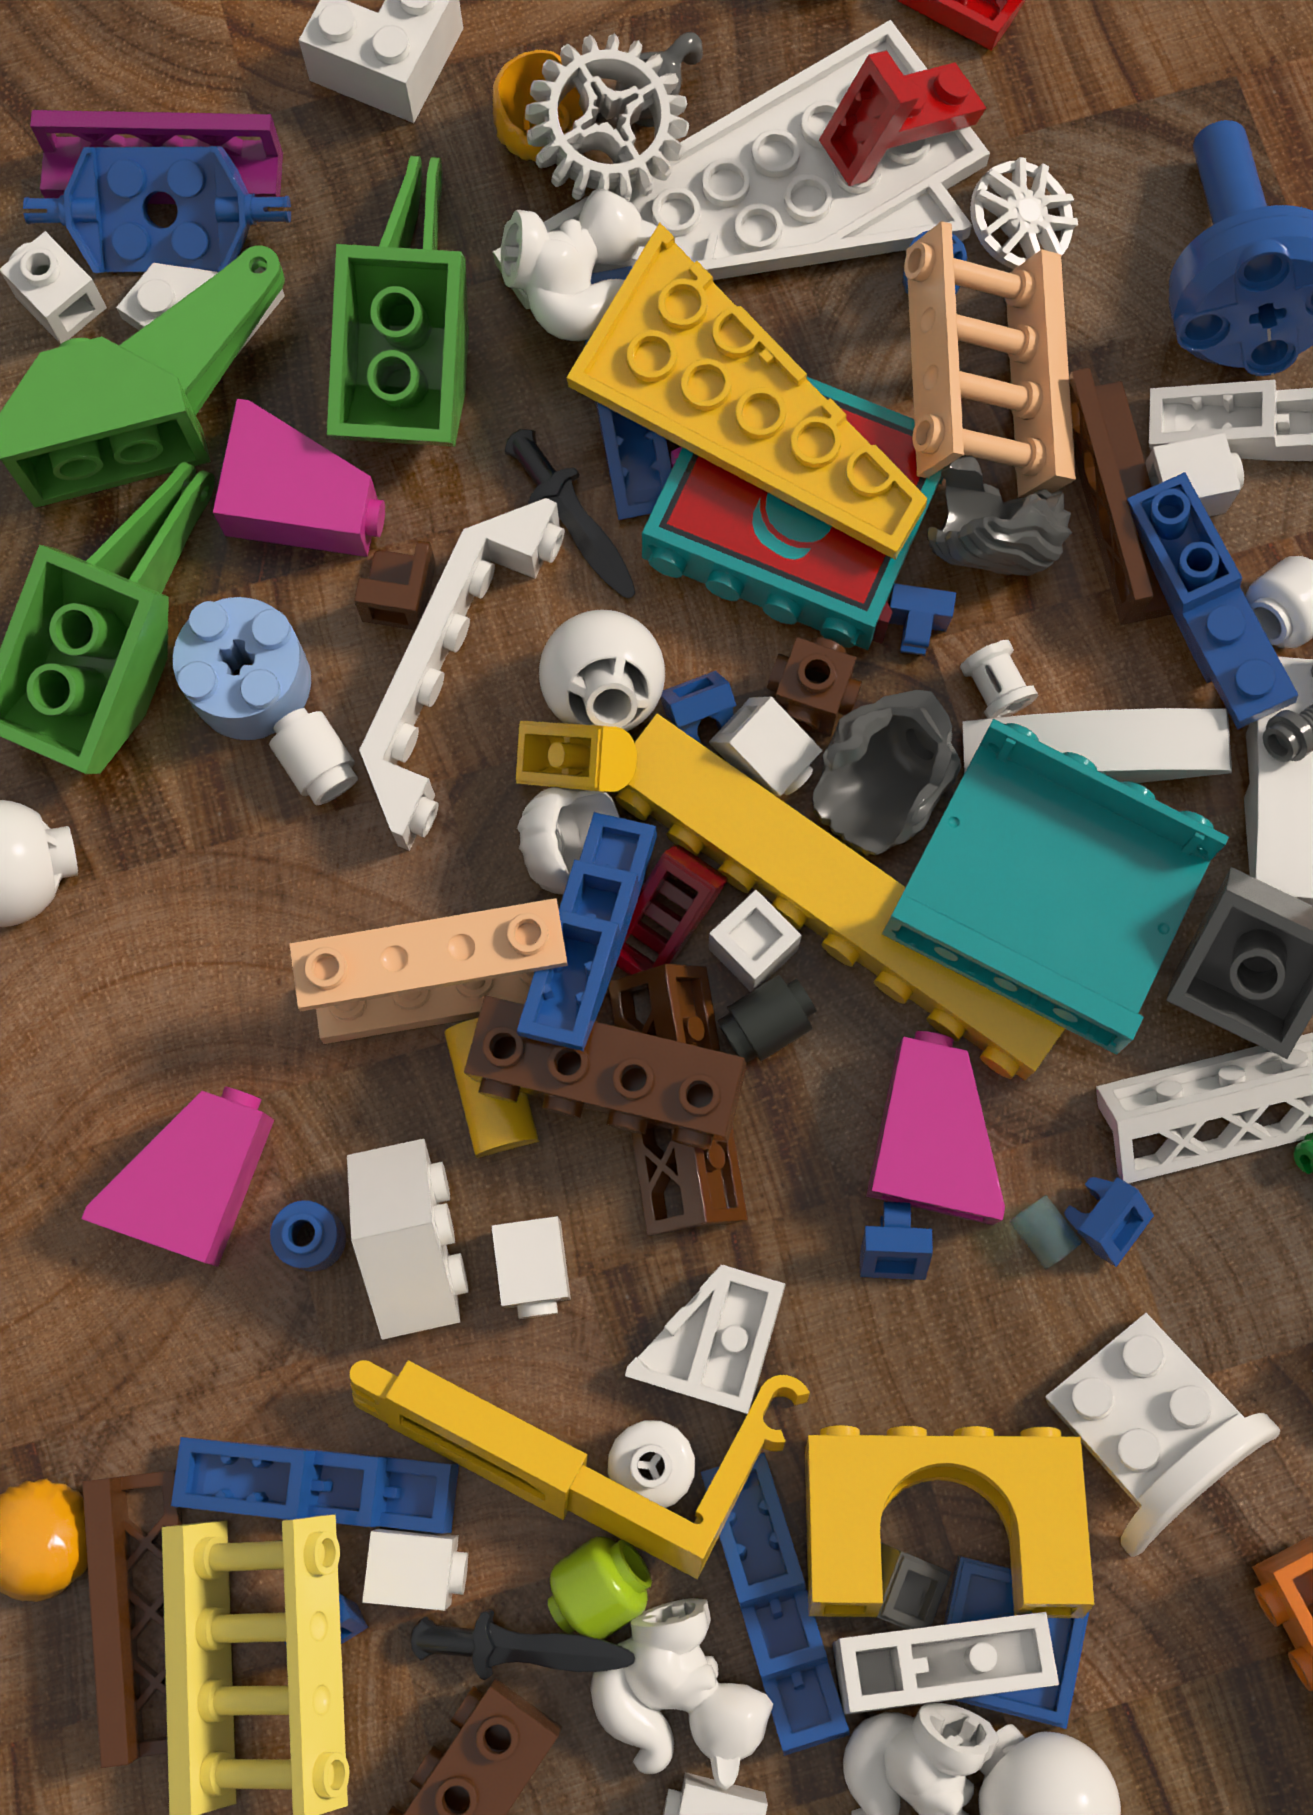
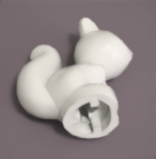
[501,188,657,341]
[590,1598,773,1790]
[843,1703,999,1815]

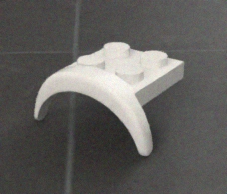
[1045,1313,1280,1557]

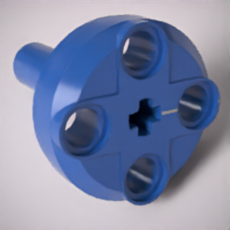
[1169,120,1313,376]

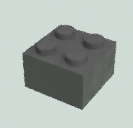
[1166,867,1313,1059]

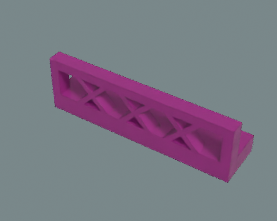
[30,110,283,204]

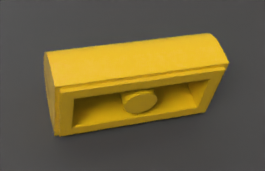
[516,721,637,792]
[444,1018,539,1158]

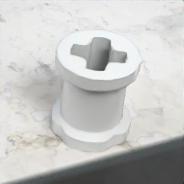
[960,640,1038,719]

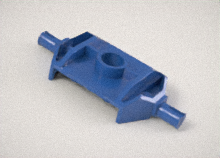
[23,146,291,273]

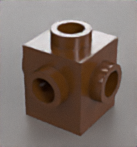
[767,637,862,736]

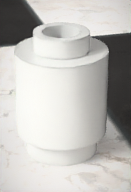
[269,708,358,805]

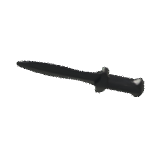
[505,429,635,599]
[410,1609,635,1680]

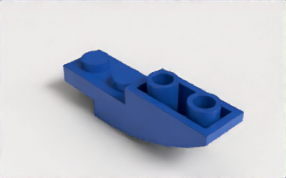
[1127,472,1298,729]

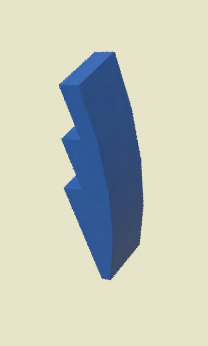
[583,266,672,520]
[517,812,657,1051]
[171,1437,459,1534]
[701,1452,850,1756]

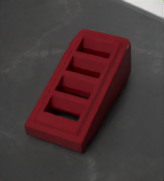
[616,845,728,988]

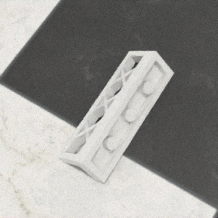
[1096,1032,1313,1183]

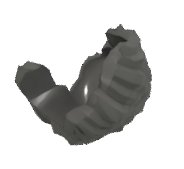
[927,456,1072,576]
[812,690,961,856]

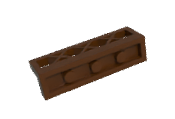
[1069,368,1172,625]
[609,964,748,1236]
[82,1470,182,1768]

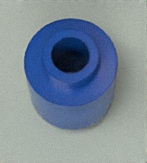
[270,1201,346,1272]

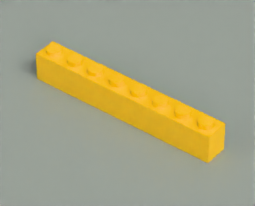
[615,714,1065,1080]

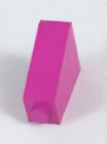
[213,399,385,557]
[866,1031,1005,1225]
[81,1086,274,1267]

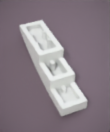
[1149,380,1313,461]
[1244,657,1313,906]
[963,708,1232,783]

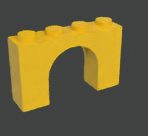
[805,1425,1094,1618]

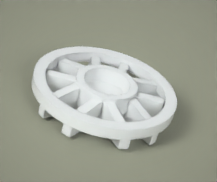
[970,157,1078,269]

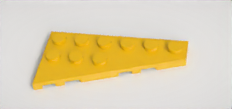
[566,222,927,560]

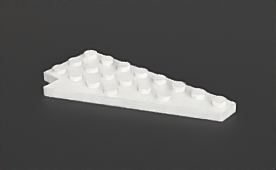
[493,20,990,309]

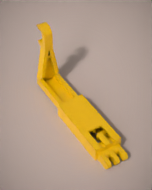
[350,1360,810,1579]

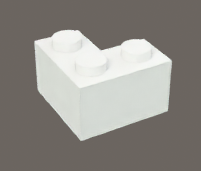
[299,0,463,123]
[347,1138,468,1340]

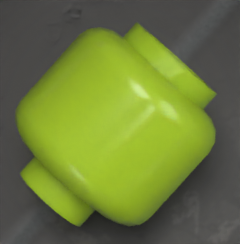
[548,1536,652,1640]

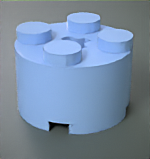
[173,597,311,740]

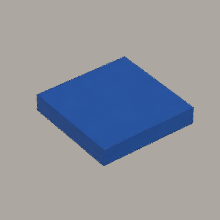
[943,1555,1090,1729]

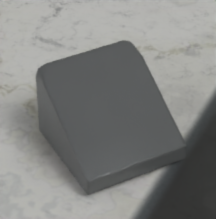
[877,1542,951,1630]

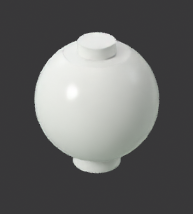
[539,610,665,731]
[0,800,78,927]
[979,1724,1121,1815]

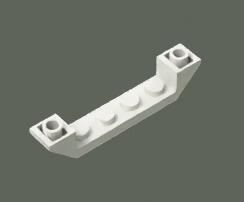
[359,498,565,851]

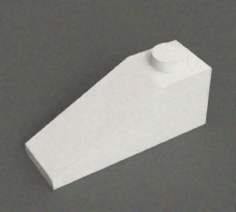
[832,1612,1059,1715]

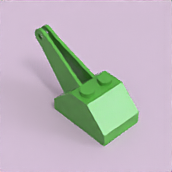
[327,156,469,447]
[0,246,285,508]
[0,462,215,774]

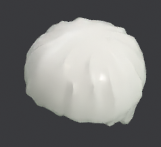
[517,787,620,894]

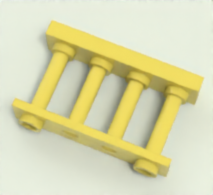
[162,1514,349,1815]

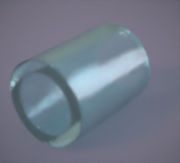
[1009,1194,1082,1270]

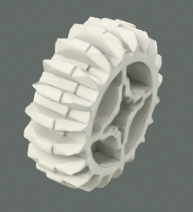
[525,33,689,202]

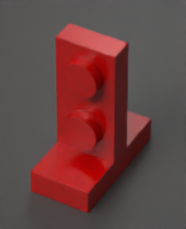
[819,50,987,186]

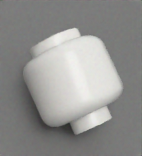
[1245,556,1313,648]
[608,1420,695,1508]

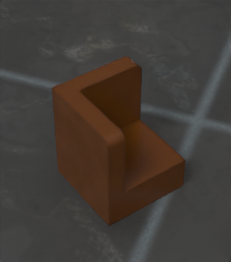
[354,541,436,630]

